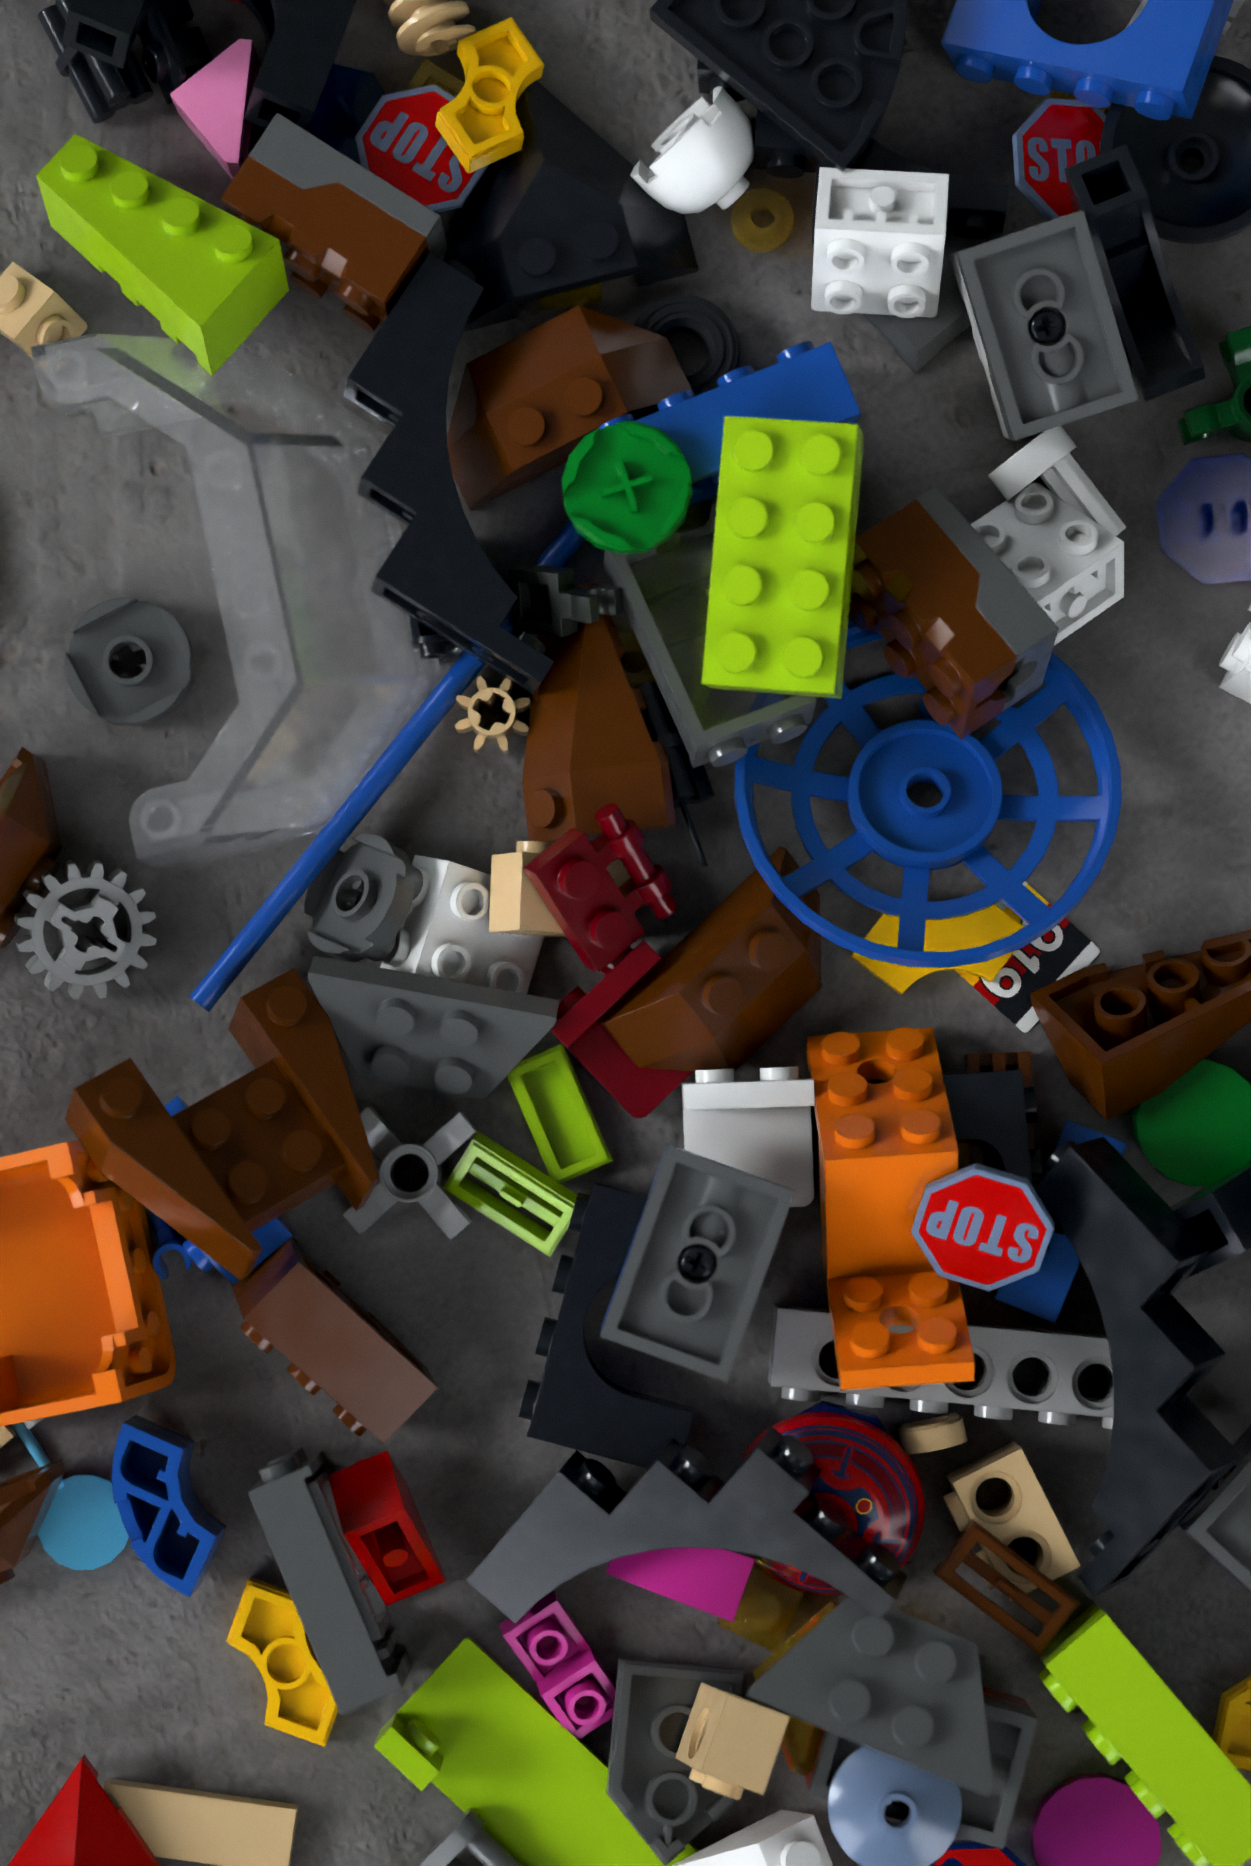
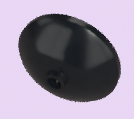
[1100,56,1251,244]

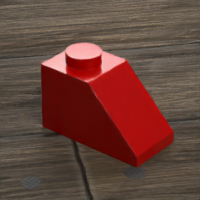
[328,1450,446,1606]

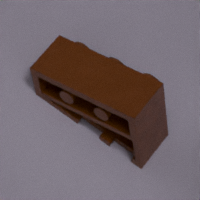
[230,1236,438,1444]

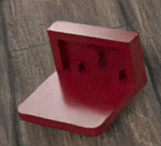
[550,940,693,1118]

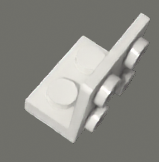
[811,167,949,318]
[970,482,1124,645]

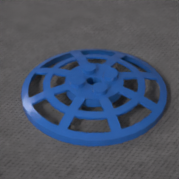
[734,619,1122,968]

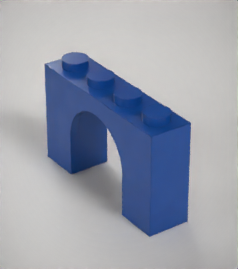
[941,0,1233,120]

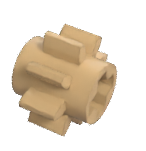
[454,676,531,755]

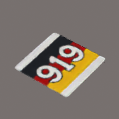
[955,882,1100,1033]

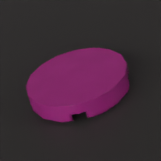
[1030,1772,1162,1866]

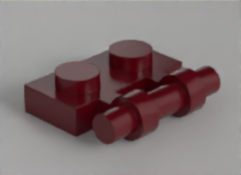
[523,803,678,973]

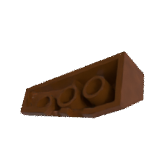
[522,583,676,843]
[1030,930,1251,1120]

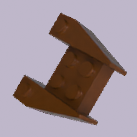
[65,968,379,1280]

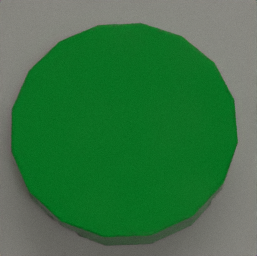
[562,421,693,555]
[1133,1059,1251,1187]

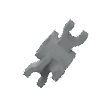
[343,1106,478,1240]

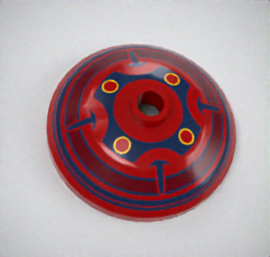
[739,1412,925,1596]

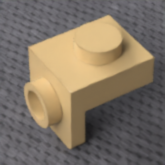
[0,262,87,371]

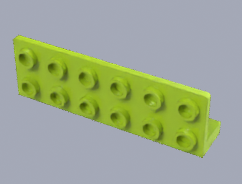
[374,1637,699,1866]

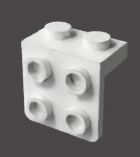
[380,855,544,994]
[682,1066,815,1207]

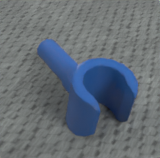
[147,1208,193,1279]

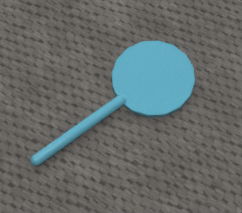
[12,1422,129,1570]

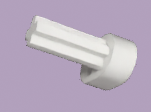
[988,426,1127,536]

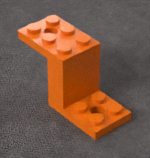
[806,1027,975,1390]

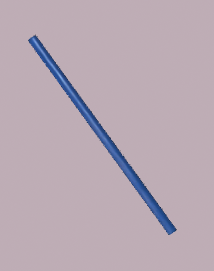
[189,519,586,1012]

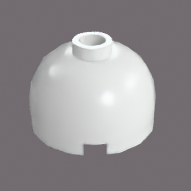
[630,86,755,214]

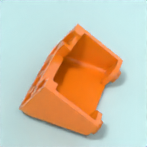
[0,1140,176,1427]

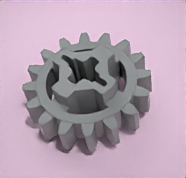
[14,859,157,1000]

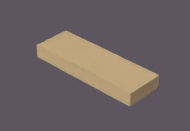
[103,1778,299,1866]

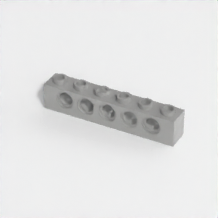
[768,1304,1114,1429]

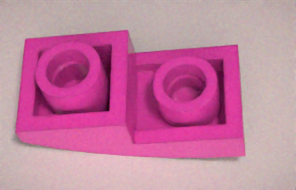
[605,1547,755,1622]
[499,1590,616,1739]

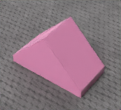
[170,39,260,180]

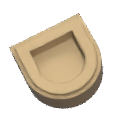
[897,1412,968,1454]

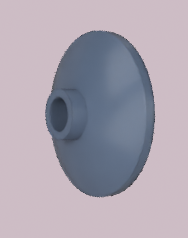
[827,1746,962,1866]

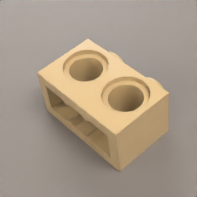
[943,1441,1081,1601]

